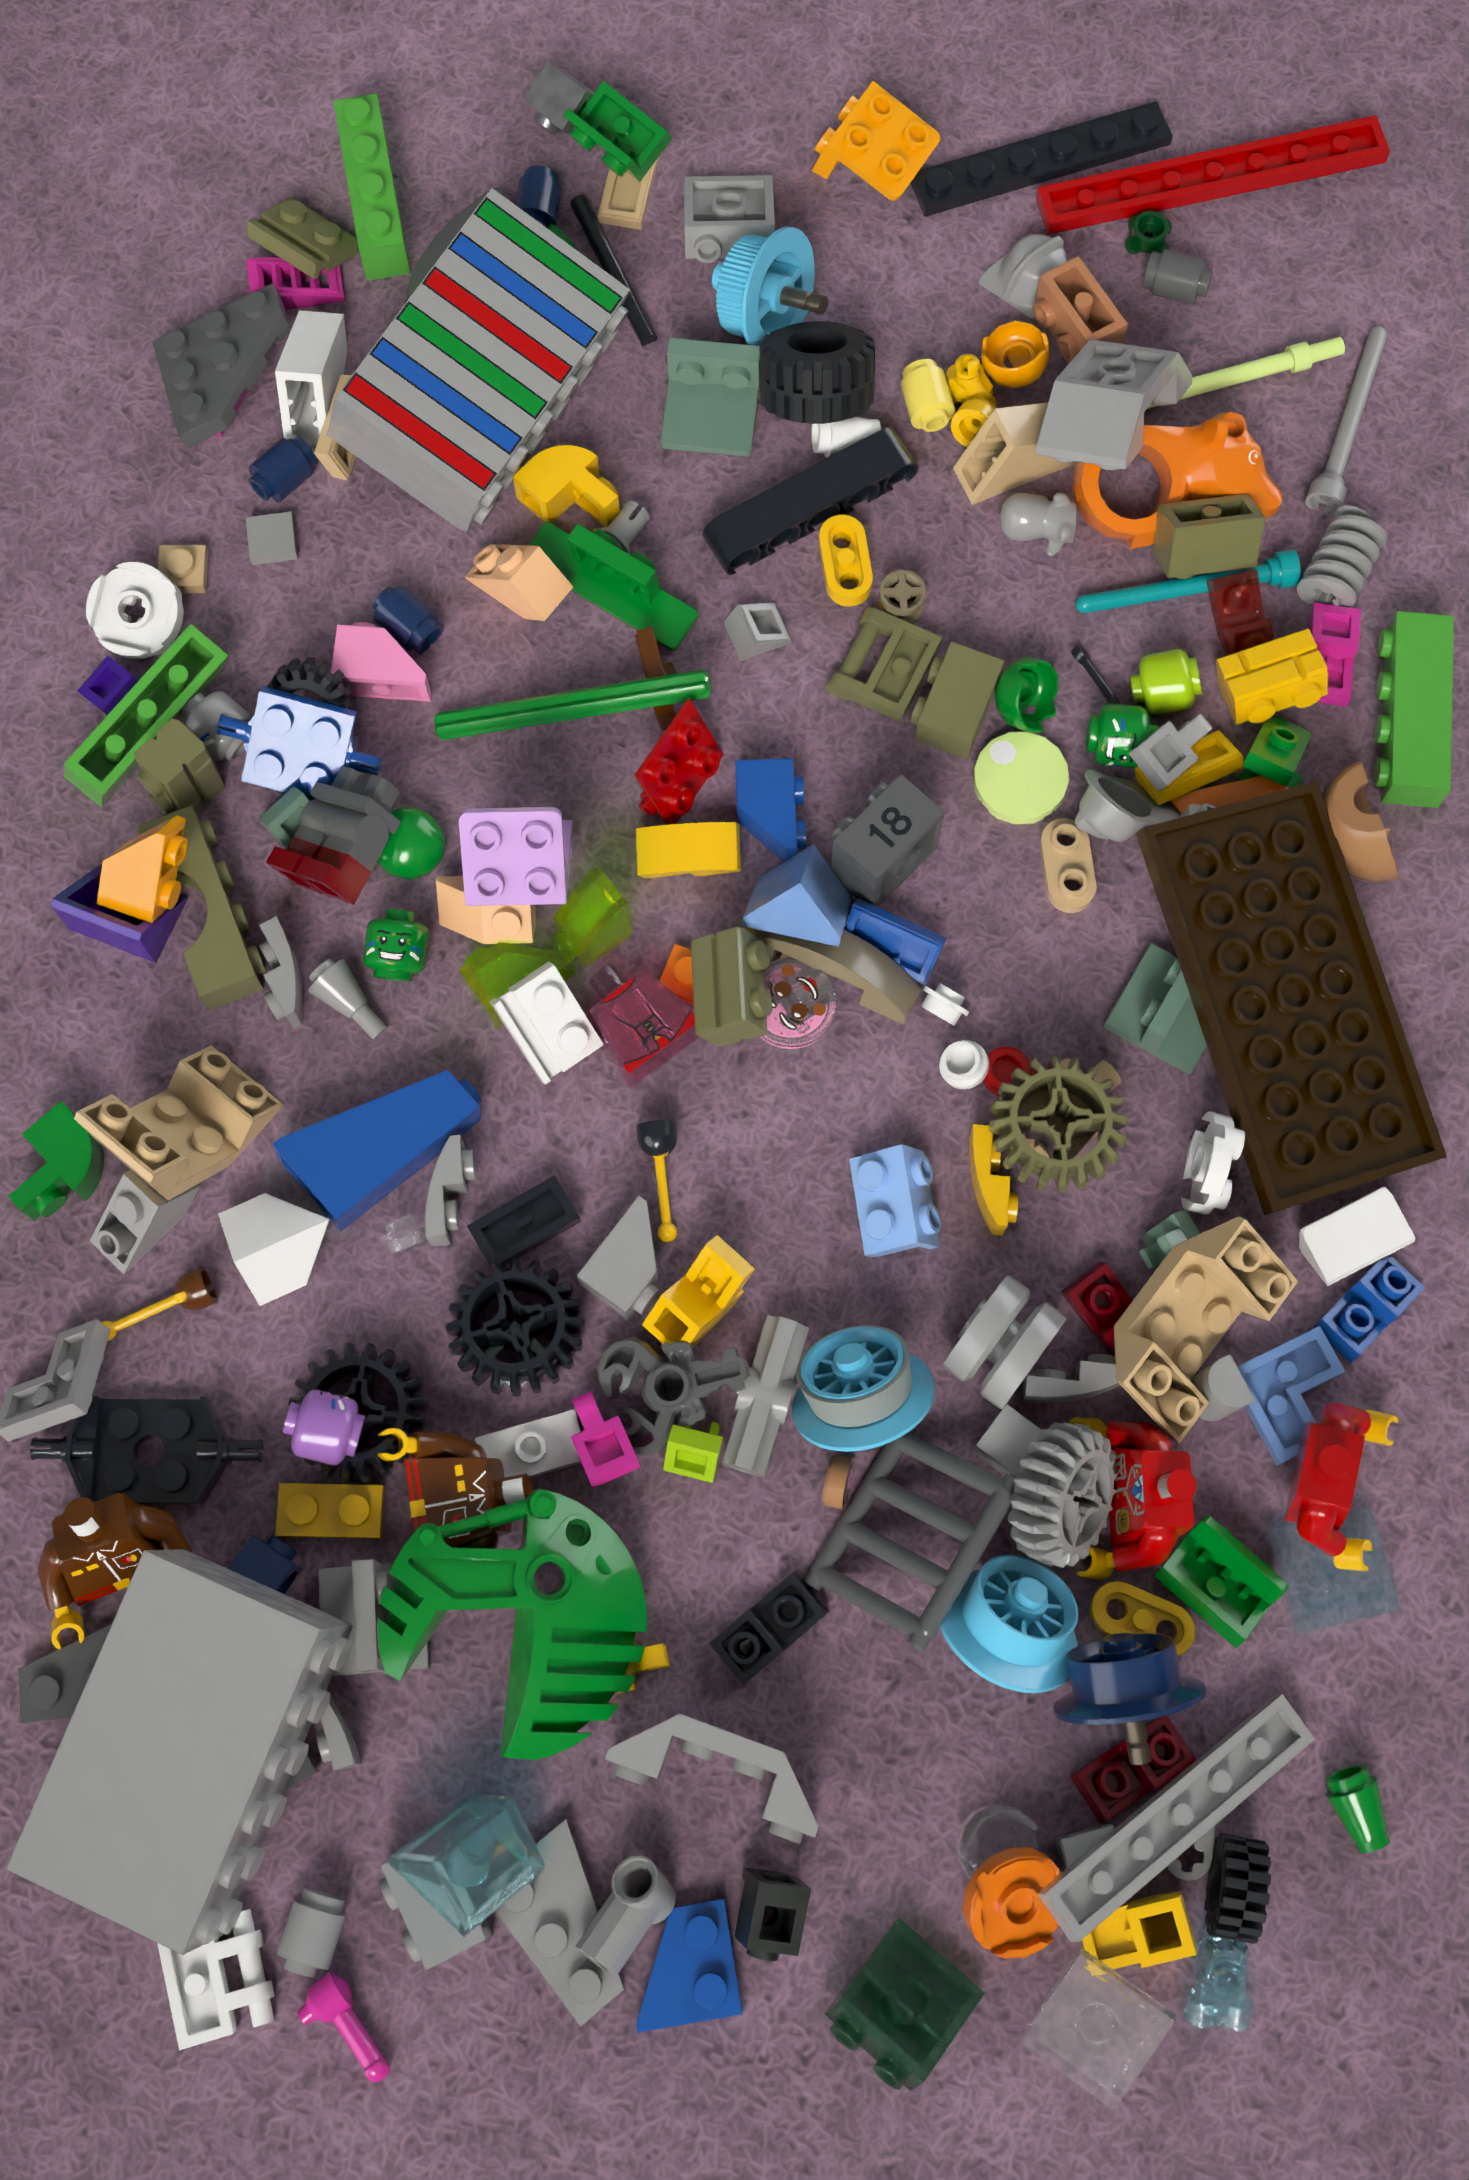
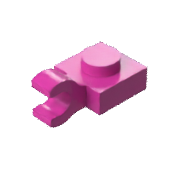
[570,1391,641,1489]

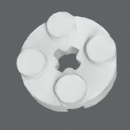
[86,562,184,659]
[1181,1111,1245,1215]

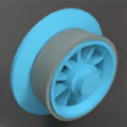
[792,1325,935,1452]

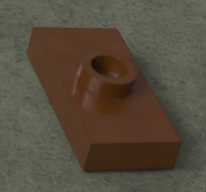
[635,626,677,731]

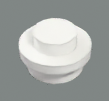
[939,1040,989,1089]

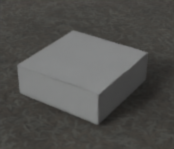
[246,511,298,565]

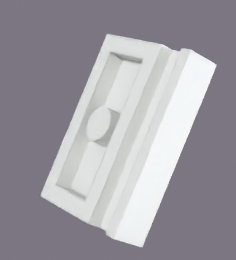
[489,961,604,1085]

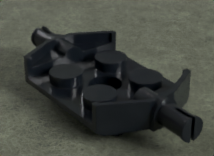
[30,1395,264,1504]

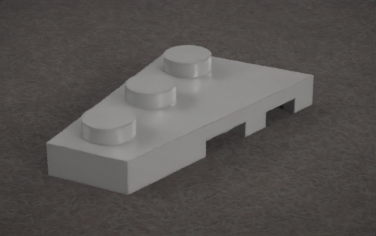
[480,1819,625,2027]

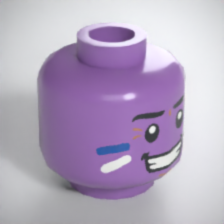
[283,1389,365,1465]

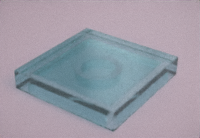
[1266,1506,1401,1634]

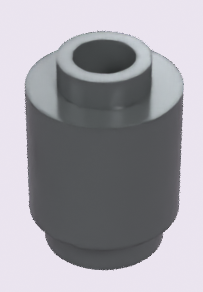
[1143,249,1213,305]

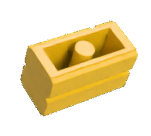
[1216,629,1328,725]

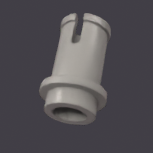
[600,500,650,553]

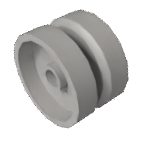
[942,1274,1068,1410]

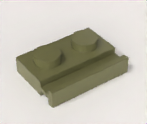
[247,197,358,279]

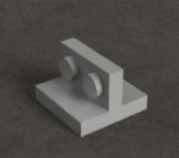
[318,1559,430,1677]

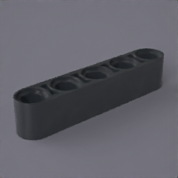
[702,428,919,575]

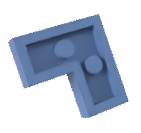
[1237,1326,1345,1466]

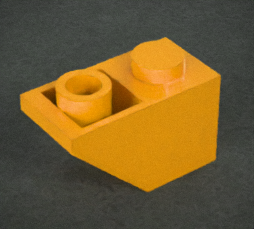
[97,815,188,923]

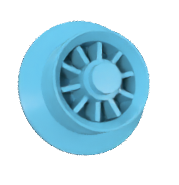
[940,1555,1079,1693]

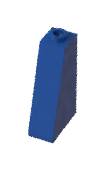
[272,1070,482,1232]

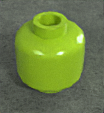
[1130,648,1202,716]

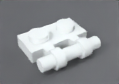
[157,1909,275,2050]

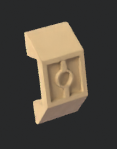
[74,1045,283,1201]
[1114,1217,1298,1444]

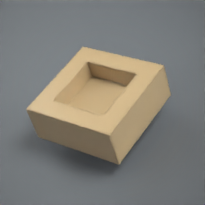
[158,545,209,593]

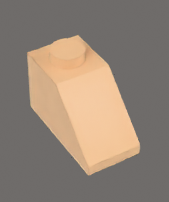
[436,876,536,944]

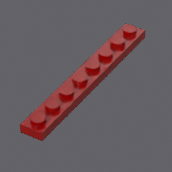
[1036,115,1390,235]

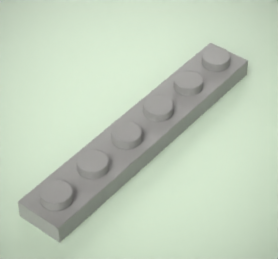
[1038,1694,1315,1942]

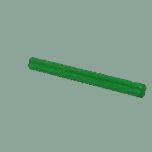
[434,670,712,740]

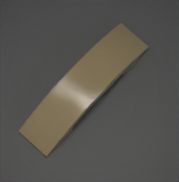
[735,913,922,1025]

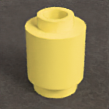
[900,359,955,432]

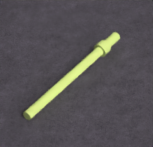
[1147,337,1345,409]

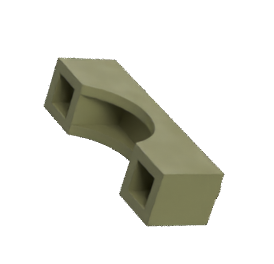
[137,805,267,1010]

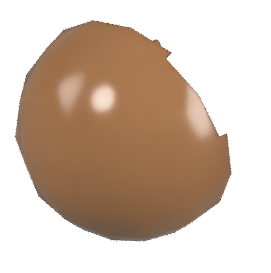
[1322,759,1400,883]

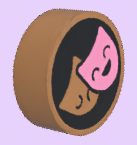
[823,1454,854,1509]

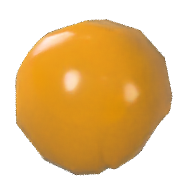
[981,320,1050,389]

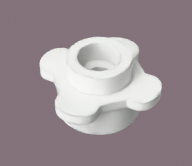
[921,983,969,1026]

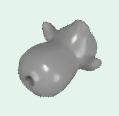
[1000,492,1076,556]

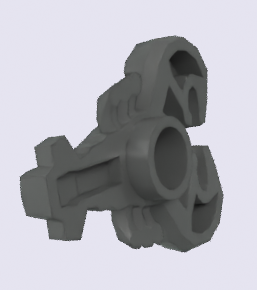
[598,1337,750,1457]

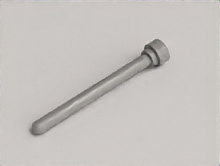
[1305,326,1387,515]

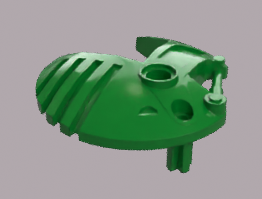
[377,1489,647,1760]

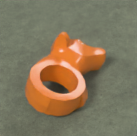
[1072,412,1282,549]

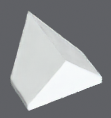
[218,1193,329,1306]

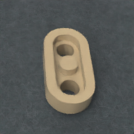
[1039,818,1097,913]

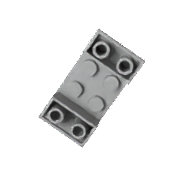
[1036,339,1192,470]
[605,1714,819,1844]

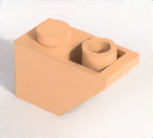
[465,544,573,621]

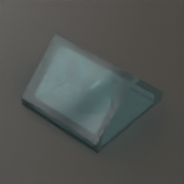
[388,1794,545,1937]

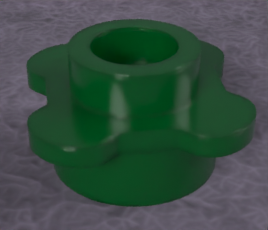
[1125,211,1172,254]

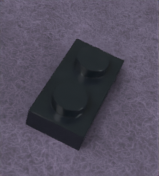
[467,1175,581,1268]

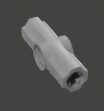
[722,1315,809,1478]

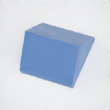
[742,844,852,947]

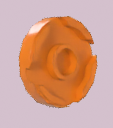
[962,1847,1063,1959]

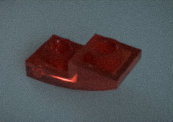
[1206,569,1274,656]

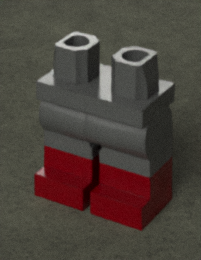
[265,766,401,905]

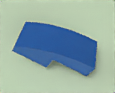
[1313,1255,1425,1363]

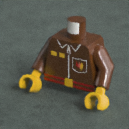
[378,1428,533,1549]
[38,1493,192,1650]

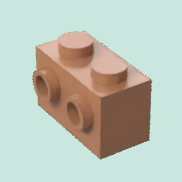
[1033,256,1128,363]

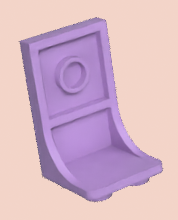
[459,807,573,906]

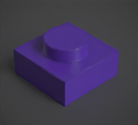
[78,655,139,715]

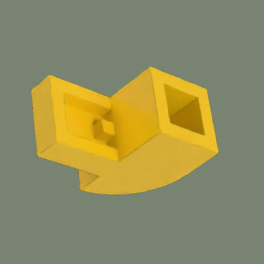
[512,445,620,527]
[642,1235,755,1348]
[1082,1892,1198,1975]

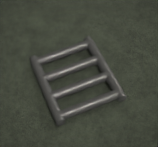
[803,1429,1016,1652]

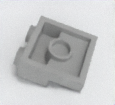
[684,175,775,263]

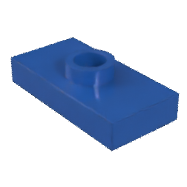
[844,898,947,985]

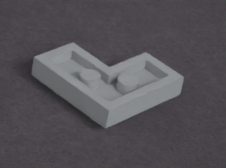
[0,1319,110,1442]

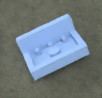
[849,1144,941,1257]

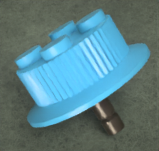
[712,227,828,346]

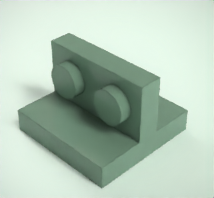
[1103,943,1207,1075]

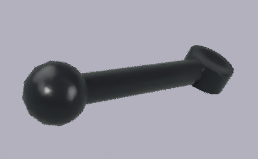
[1071,644,1121,704]

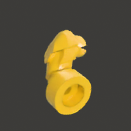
[946,354,997,448]

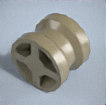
[878,570,926,624]

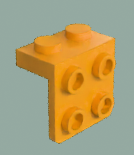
[811,81,940,201]

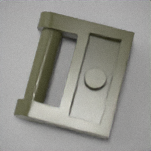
[825,607,942,723]

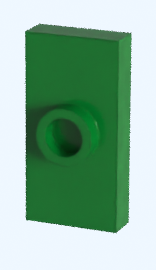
[1242,715,1312,786]

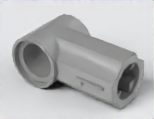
[575,1855,676,1977]

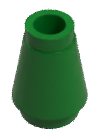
[1325,1765,1390,1853]

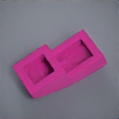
[1309,602,1361,707]

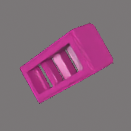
[246,257,345,310]

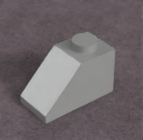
[577,1196,660,1320]

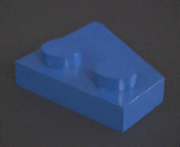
[636,1898,742,2033]

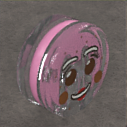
[755,958,837,1055]

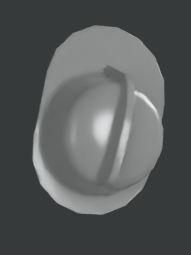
[978,234,1067,318]
[1075,769,1180,843]

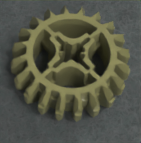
[988,1055,1128,1193]

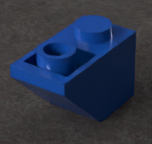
[735,758,806,862]

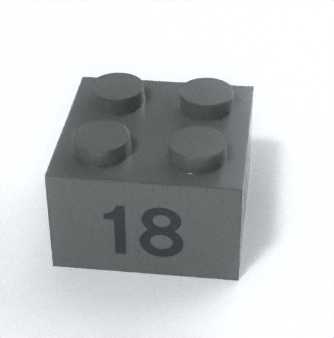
[830,774,945,907]

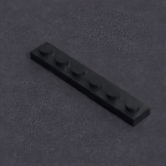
[910,101,1173,217]

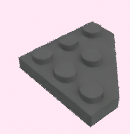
[152,283,290,448]

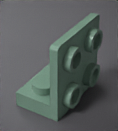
[661,338,760,457]

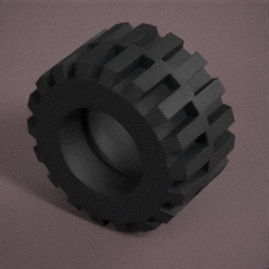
[759,321,875,424]

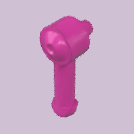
[297,1971,390,2083]

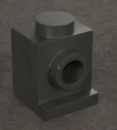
[734,1867,811,1961]

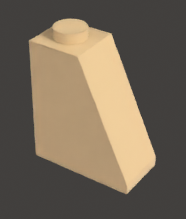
[953,402,1078,505]

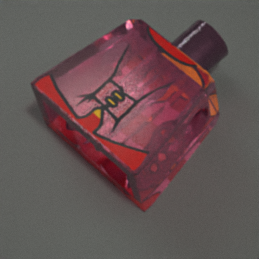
[589,965,699,1089]

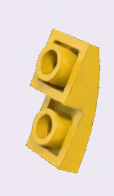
[636,822,741,878]
[969,1124,1018,1236]

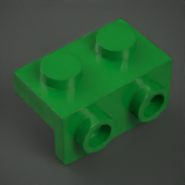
[563,81,673,182]
[1153,1515,1289,1648]

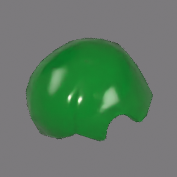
[995,657,1058,733]
[377,807,446,880]

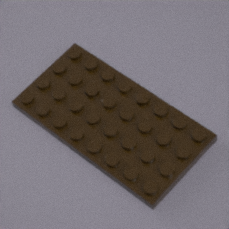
[1136,781,1447,1215]

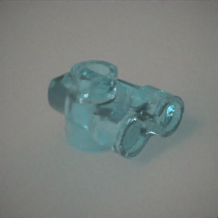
[1184,1935,1253,2031]

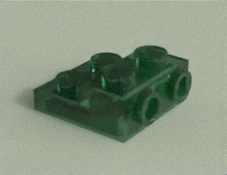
[824,1918,985,2091]

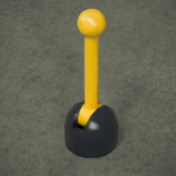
[636,1120,677,1242]

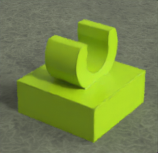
[663,1422,723,1483]

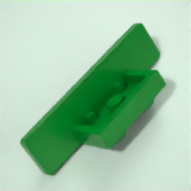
[529,522,698,652]

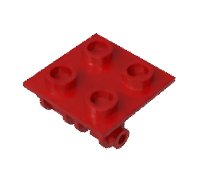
[634,699,724,825]

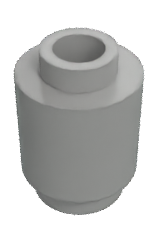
[276,1888,346,1978]

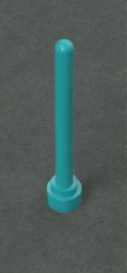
[1075,549,1301,614]

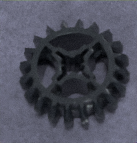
[446,1257,586,1397]
[288,1343,429,1483]

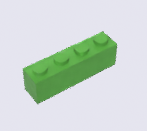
[333,93,411,281]
[1373,611,1454,808]
[63,624,228,808]

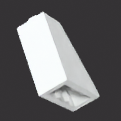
[275,310,347,452]

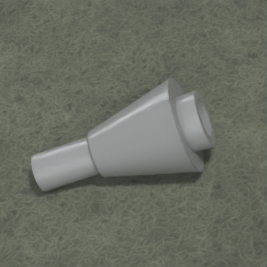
[308,959,388,1040]

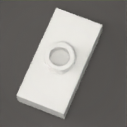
[475,1409,581,1478]

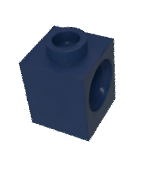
[227,1534,303,1594]

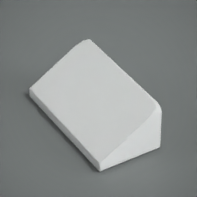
[1299,1187,1415,1286]

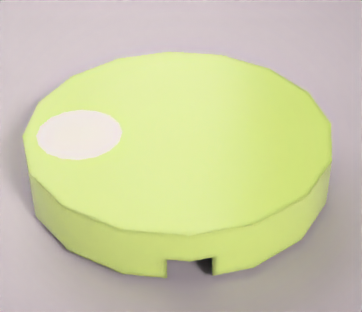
[973,732,1069,824]

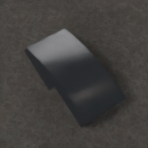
[710,1571,829,1685]

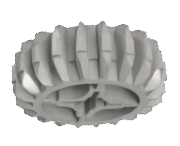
[1008,1422,1118,1568]

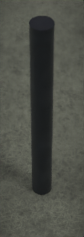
[570,195,657,346]

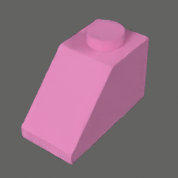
[331,622,432,702]

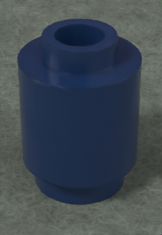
[515,165,562,228]
[248,435,318,503]
[373,585,444,654]

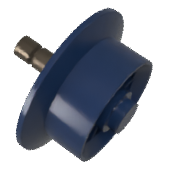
[1053,1633,1206,1765]

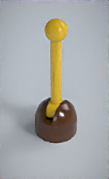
[101,1266,218,1341]

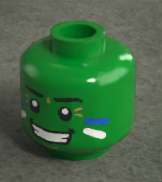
[1086,703,1158,768]
[363,909,430,982]

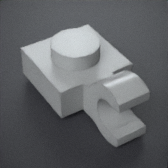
[1128,713,1212,791]

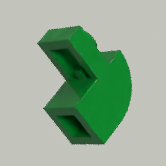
[8,1101,104,1221]

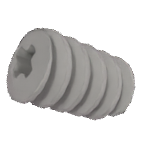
[1297,505,1388,608]

